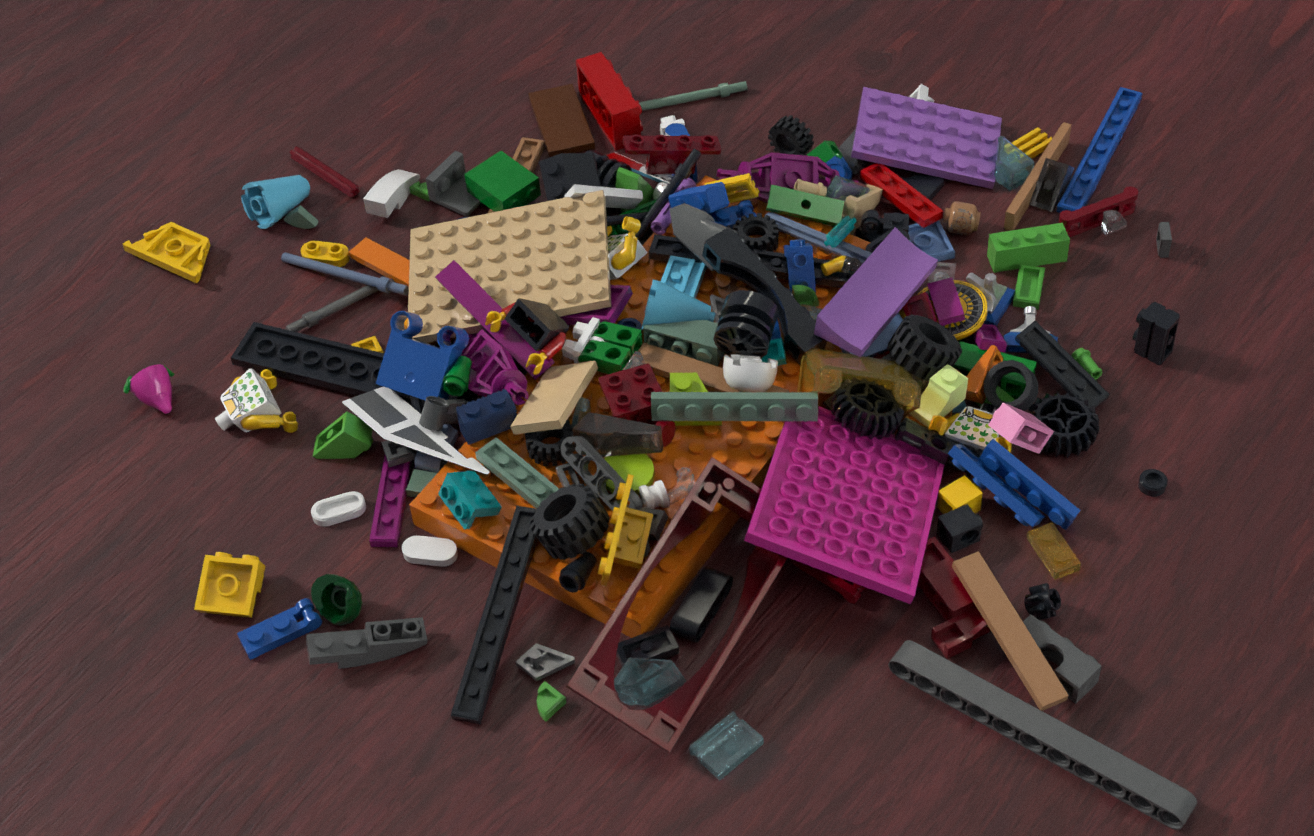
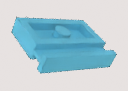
[660,255,707,299]

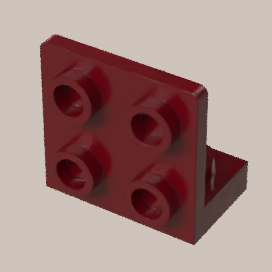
[598,363,662,437]

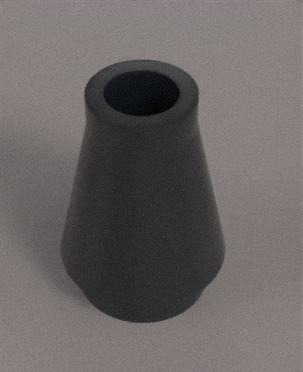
[559,552,597,593]

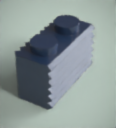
[456,389,517,445]

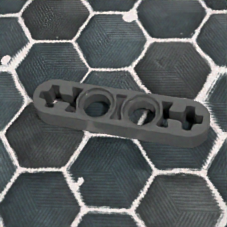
[561,436,643,511]

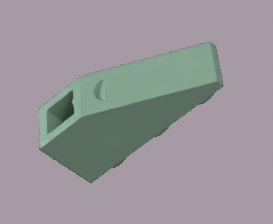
[643,320,725,366]

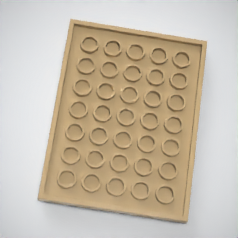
[407,190,611,343]

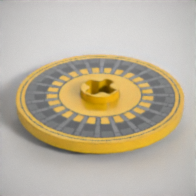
[917,280,988,340]

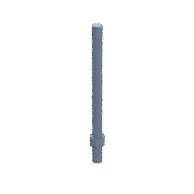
[281,252,409,296]

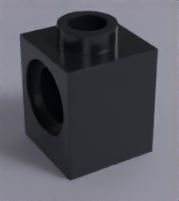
[937,504,983,553]

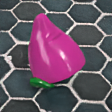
[123,364,175,414]

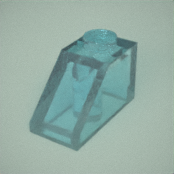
[994,136,1034,191]
[614,658,686,706]

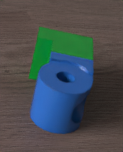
[807,140,852,181]

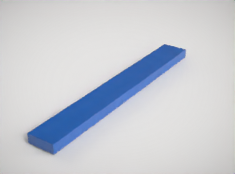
[1056,87,1143,213]

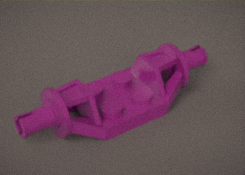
[716,153,860,207]
[453,329,528,405]

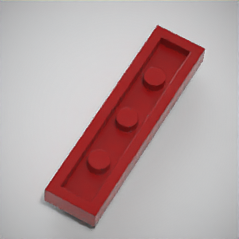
[860,163,943,228]

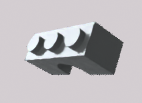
[1023,614,1102,704]

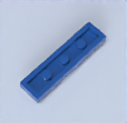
[979,439,1081,530]
[948,444,1045,527]

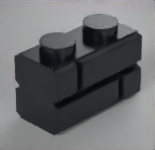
[1132,302,1180,365]

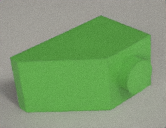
[616,167,654,213]
[313,411,373,459]

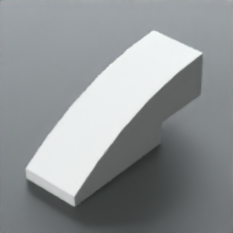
[363,169,420,218]

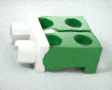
[562,317,643,374]

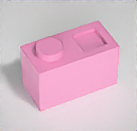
[988,402,1054,454]

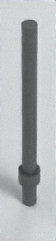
[285,276,395,332]

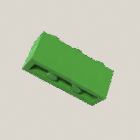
[987,223,1070,273]

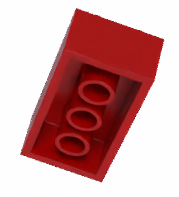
[576,52,643,151]

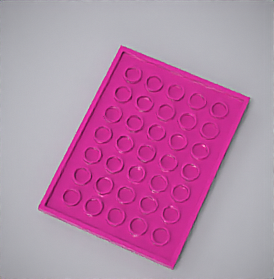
[744,406,944,604]

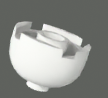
[723,354,778,392]

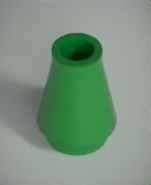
[443,356,472,396]

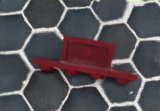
[622,135,722,174]

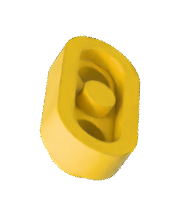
[301,241,350,267]

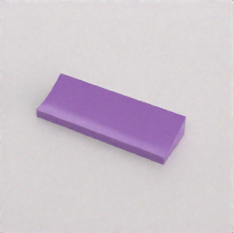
[814,227,938,357]

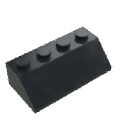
[539,153,609,238]

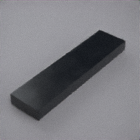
[1015,321,1110,409]

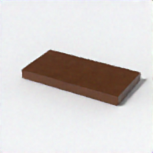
[528,84,595,158]

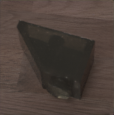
[1029,158,1074,212]

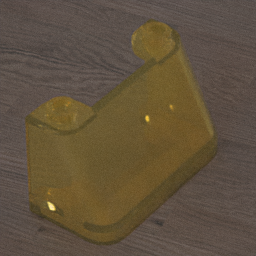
[798,349,921,416]

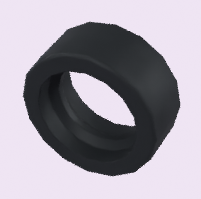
[984,360,1038,411]

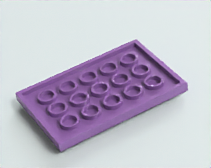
[851,87,1002,189]

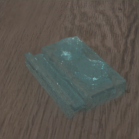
[689,711,764,781]

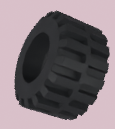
[887,315,962,381]
[530,484,610,560]

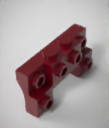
[916,536,991,659]

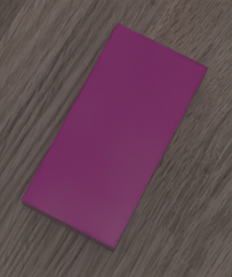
[927,277,965,326]
[972,324,1007,352]

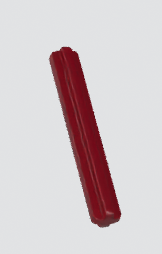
[290,146,360,198]

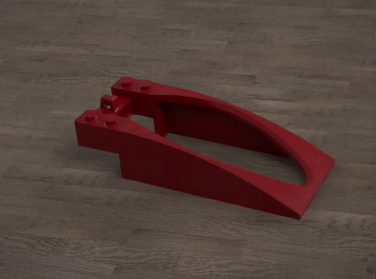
[566,457,787,753]

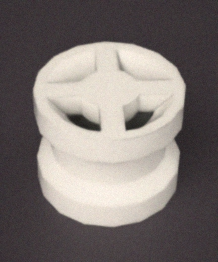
[639,480,669,509]

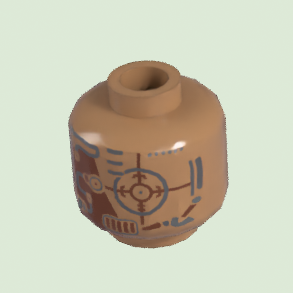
[942,201,981,236]

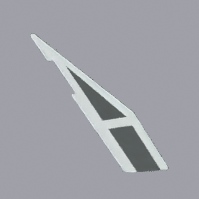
[342,387,490,474]

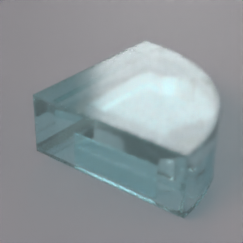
[572,397,592,436]

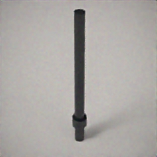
[635,149,702,241]

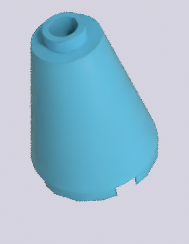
[241,175,310,229]
[641,279,715,331]

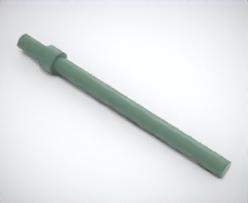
[639,81,747,111]

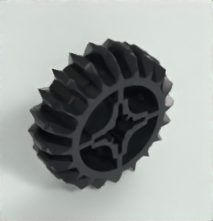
[830,378,904,440]
[1028,391,1100,458]

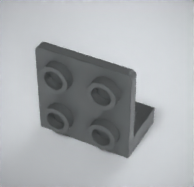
[426,150,482,216]

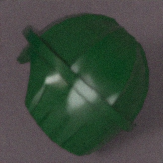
[311,574,362,625]

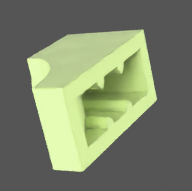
[909,364,968,428]

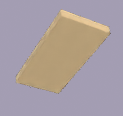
[510,361,598,434]

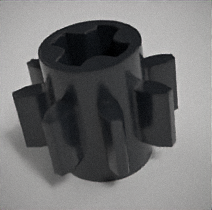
[1024,583,1061,620]

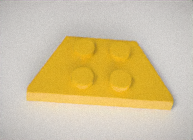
[123,222,210,283]

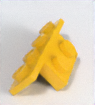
[598,474,653,586]

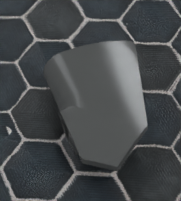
[670,203,738,271]

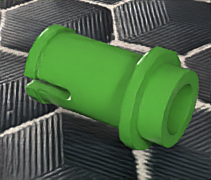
[1071,348,1102,380]

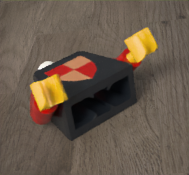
[485,298,569,375]

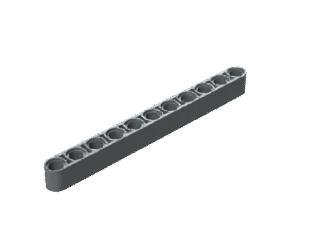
[888,640,1197,830]

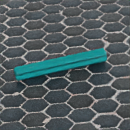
[824,215,857,249]

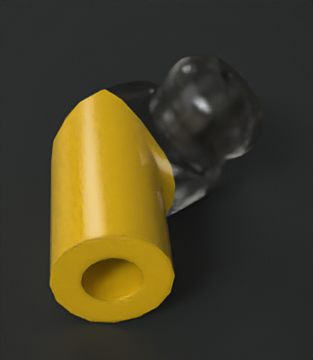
[821,255,861,276]

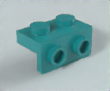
[438,471,502,529]

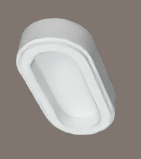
[311,491,366,527]
[402,536,458,567]

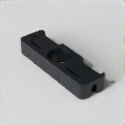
[895,418,980,477]

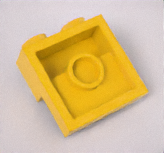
[194,552,266,618]

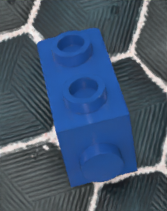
[784,239,816,293]

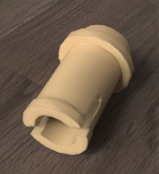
[794,179,827,196]

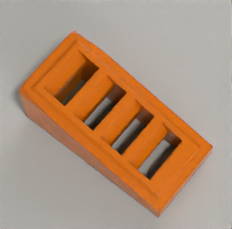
[965,345,1003,404]

